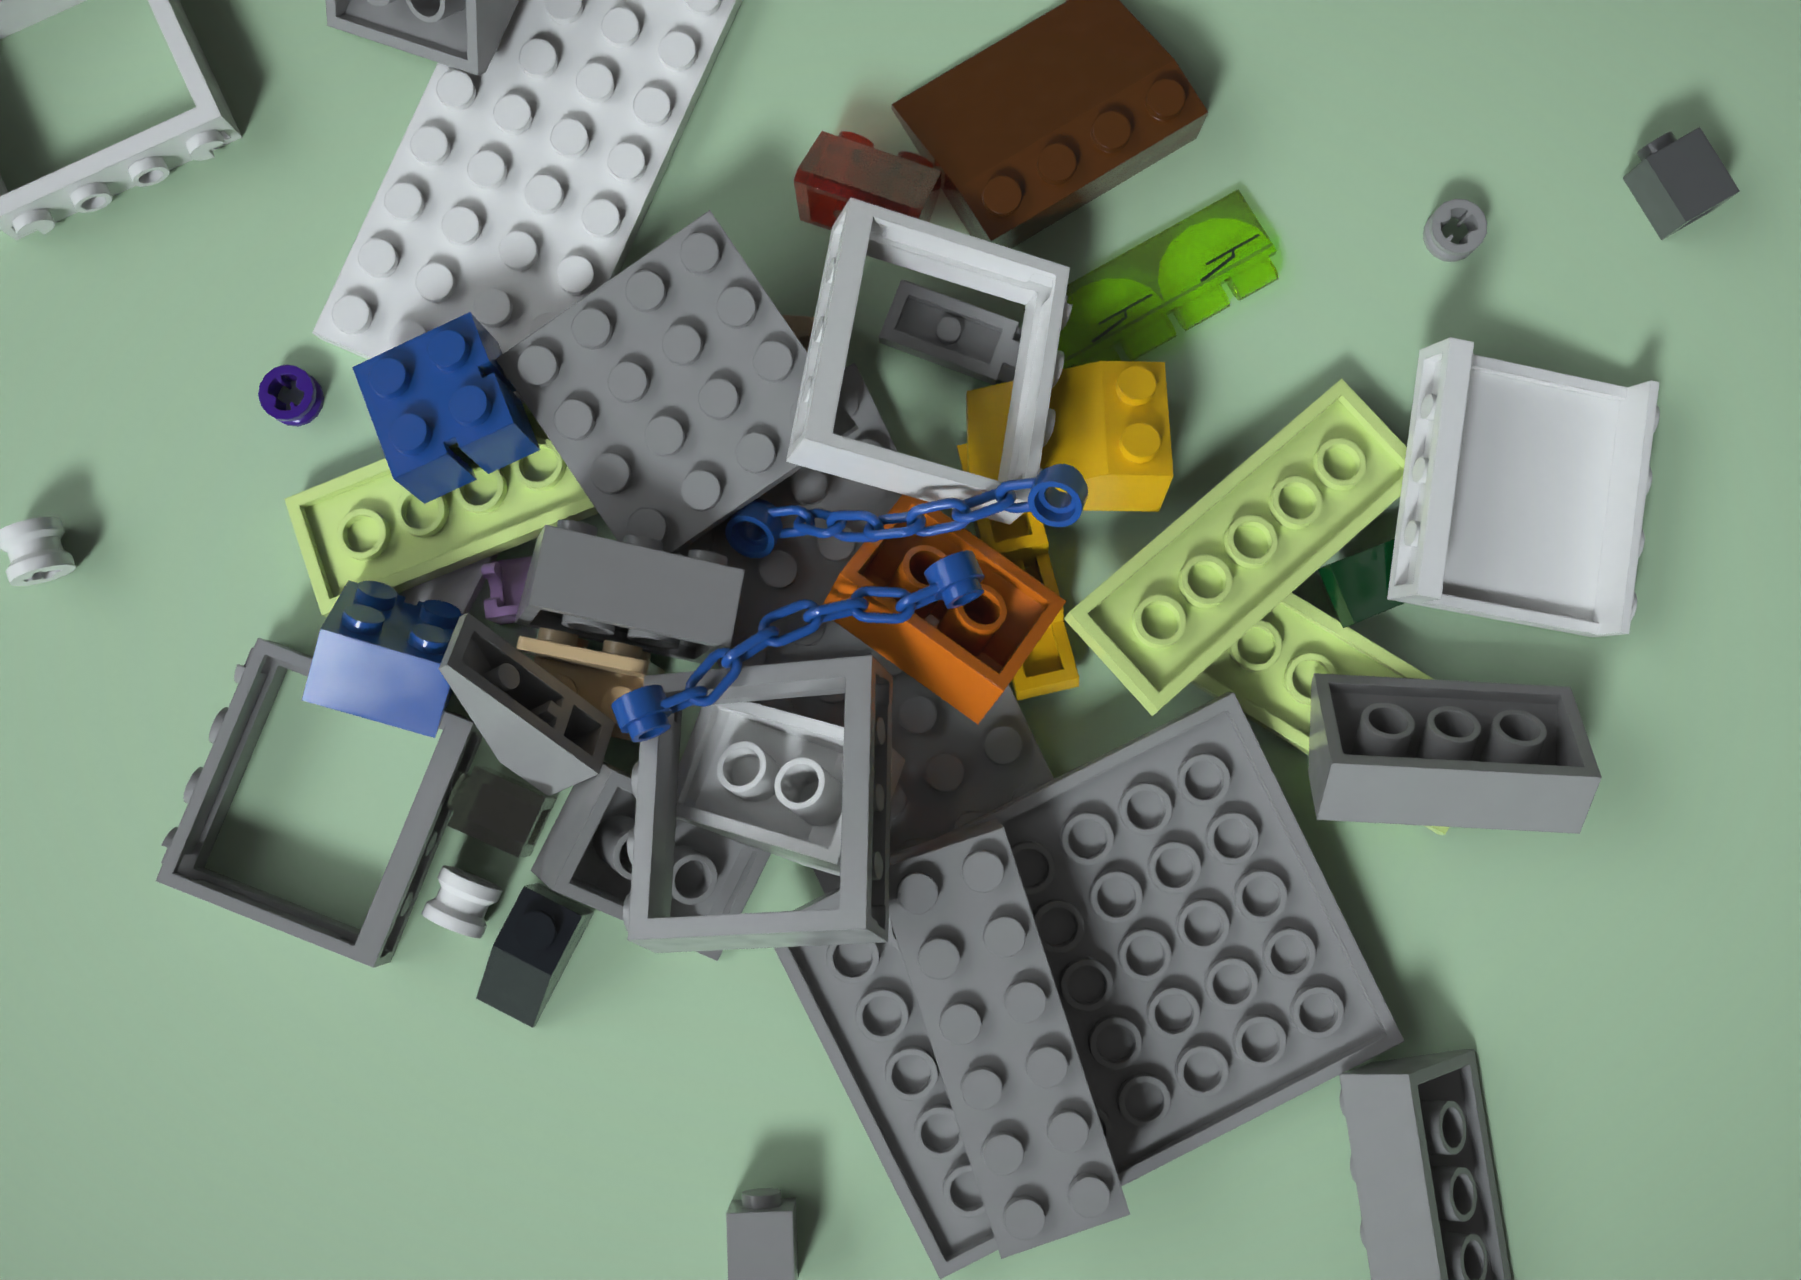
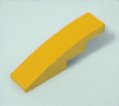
[957,443,1079,701]

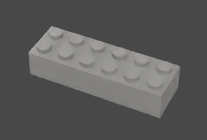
[889,819,1130,1259]

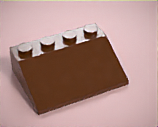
[891,0,1208,249]

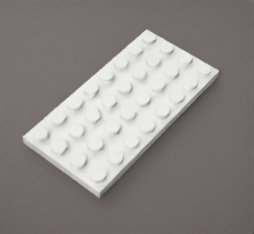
[312,0,743,403]

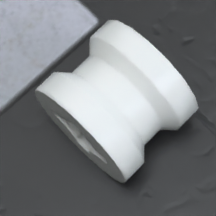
[0,516,76,586]
[421,865,503,939]

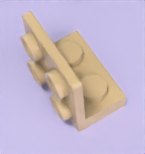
[516,627,665,743]

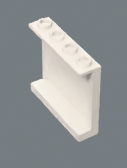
[1387,337,1660,637]

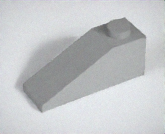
[439,612,615,796]

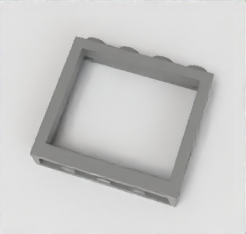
[156,638,483,968]
[623,655,893,953]

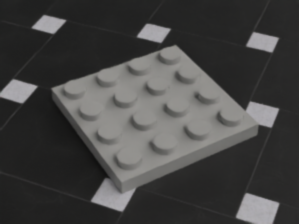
[496,210,859,554]

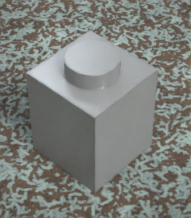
[726,1188,798,1280]

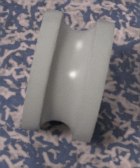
[1423,199,1487,262]

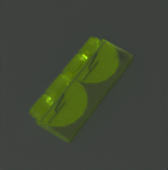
[1024,189,1279,369]

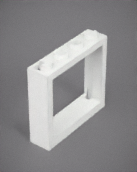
[0,0,242,240]
[786,198,1073,525]

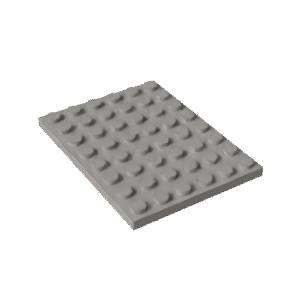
[774,692,1404,1279]

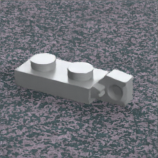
[879,280,1022,385]

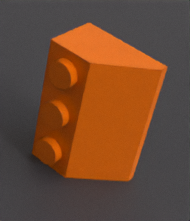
[822,494,1066,724]

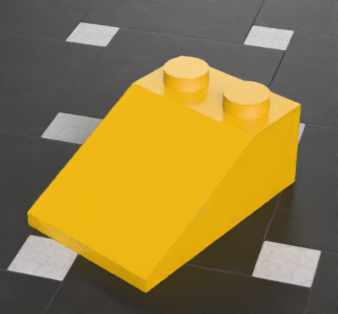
[966,361,1174,512]

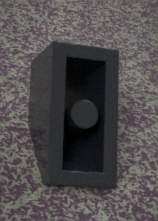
[476,883,594,1028]

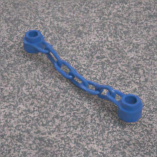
[725,464,1088,558]
[611,550,985,742]

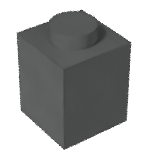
[1623,127,1740,240]

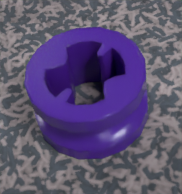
[258,365,324,427]

